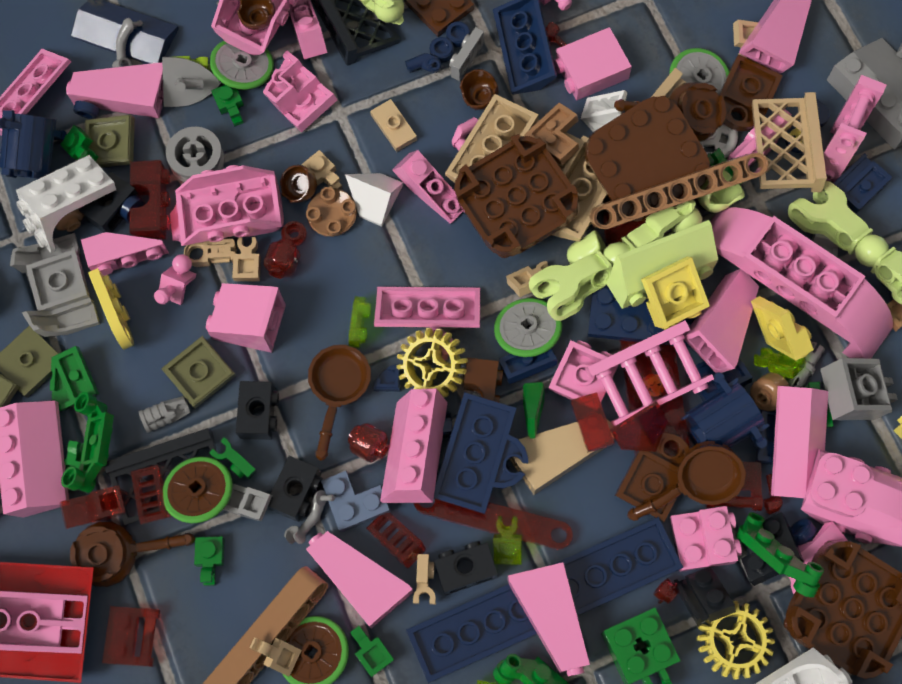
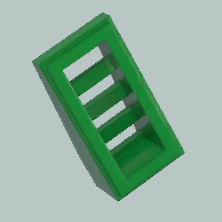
[523,382,545,439]

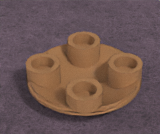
[306,187,357,237]

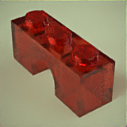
[129,160,170,240]

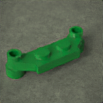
[61,392,114,493]
[736,512,824,598]
[493,654,569,684]

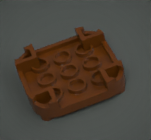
[584,96,710,221]
[454,134,578,258]
[784,541,902,679]

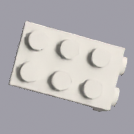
[16,155,116,253]
[756,648,852,684]

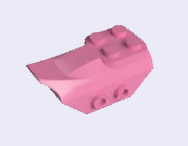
[211,0,298,55]
[170,165,284,246]
[801,449,902,547]

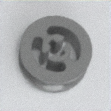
[166,126,225,183]

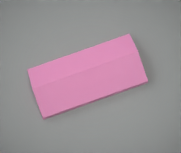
[0,49,71,136]
[374,287,480,328]
[771,386,828,498]

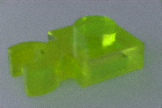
[754,347,806,379]
[493,516,523,565]

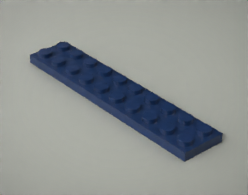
[406,517,683,684]

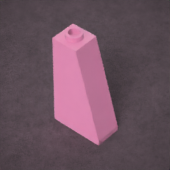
[739,0,812,74]
[66,63,164,118]
[684,269,759,373]
[306,531,414,629]
[508,562,590,677]

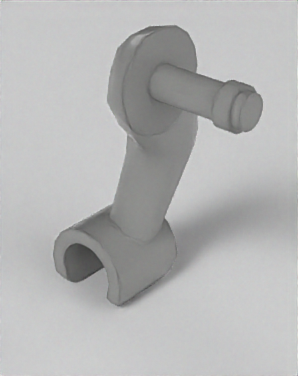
[112,18,143,68]
[284,490,335,544]

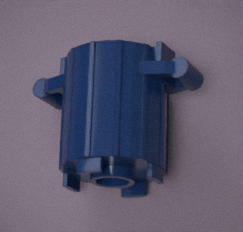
[0,110,67,180]
[681,372,769,449]

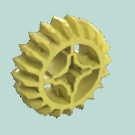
[396,328,468,397]
[696,601,775,680]

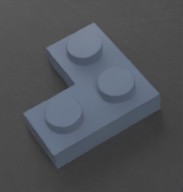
[321,471,391,532]

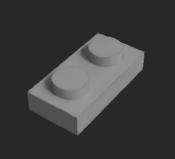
[449,27,484,81]

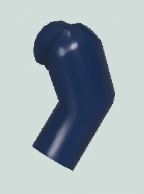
[405,53,441,73]

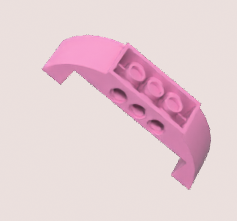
[710,207,893,359]

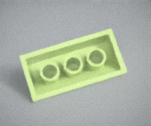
[607,220,718,309]

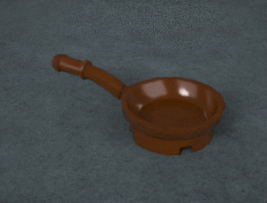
[614,82,726,142]
[308,345,371,461]
[627,441,746,521]
[70,522,195,587]

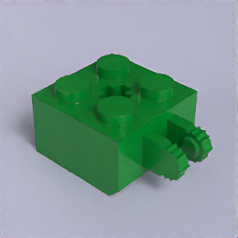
[601,608,681,684]

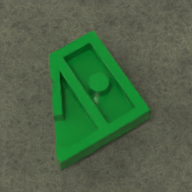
[50,346,99,413]

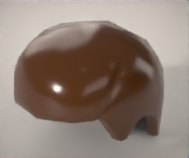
[237,0,275,30]
[460,69,499,110]
[280,164,317,203]

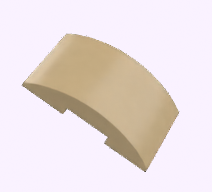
[445,94,607,242]

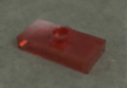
[570,392,614,453]

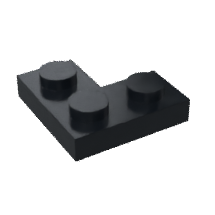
[741,512,805,586]

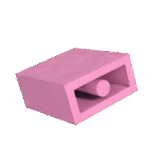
[554,27,632,101]

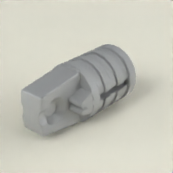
[138,396,190,433]

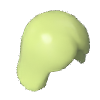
[697,170,745,213]
[567,230,606,264]

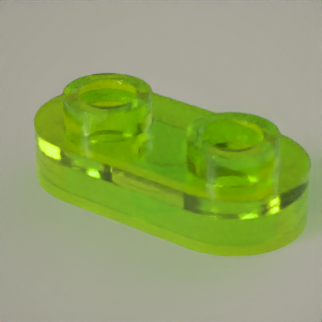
[349,296,371,348]

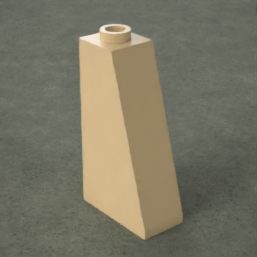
[509,415,616,495]

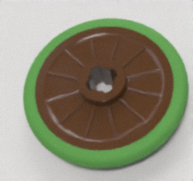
[162,457,233,523]
[283,616,349,684]

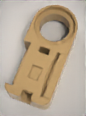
[184,239,237,267]

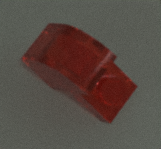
[59,485,125,529]

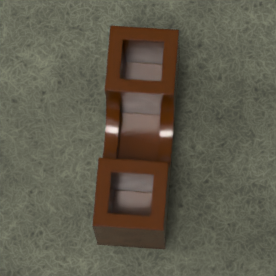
[464,357,503,403]

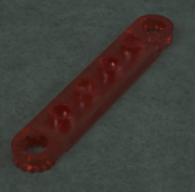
[414,498,573,550]

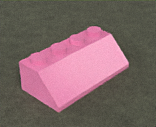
[380,388,447,503]
[0,401,70,518]

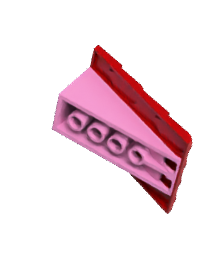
[0,562,94,683]

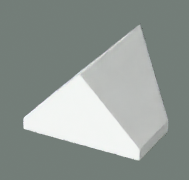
[581,90,627,132]
[345,173,403,227]

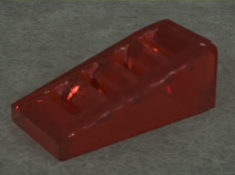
[131,465,171,525]
[367,512,426,568]

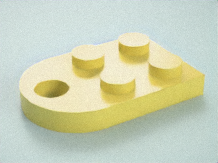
[88,268,135,350]

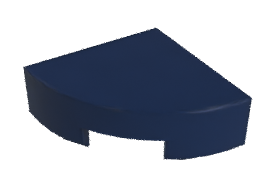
[373,364,401,392]
[443,411,453,438]

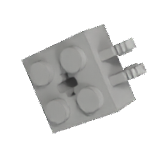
[820,358,898,420]

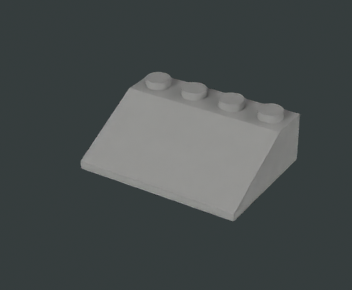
[827,38,902,150]

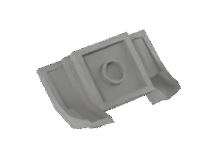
[10,233,100,337]

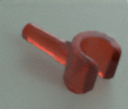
[546,22,567,47]
[763,474,783,514]

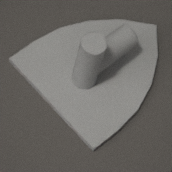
[162,57,221,107]

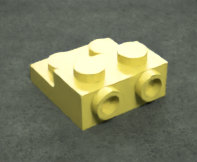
[641,256,710,330]
[751,296,813,361]

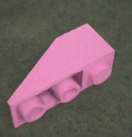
[288,0,327,59]
[392,150,463,224]
[81,232,169,276]

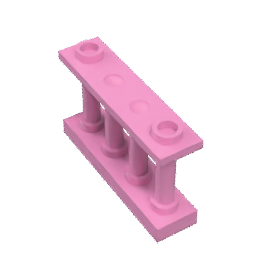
[823,75,887,182]
[585,320,714,429]

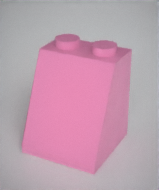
[206,283,286,353]

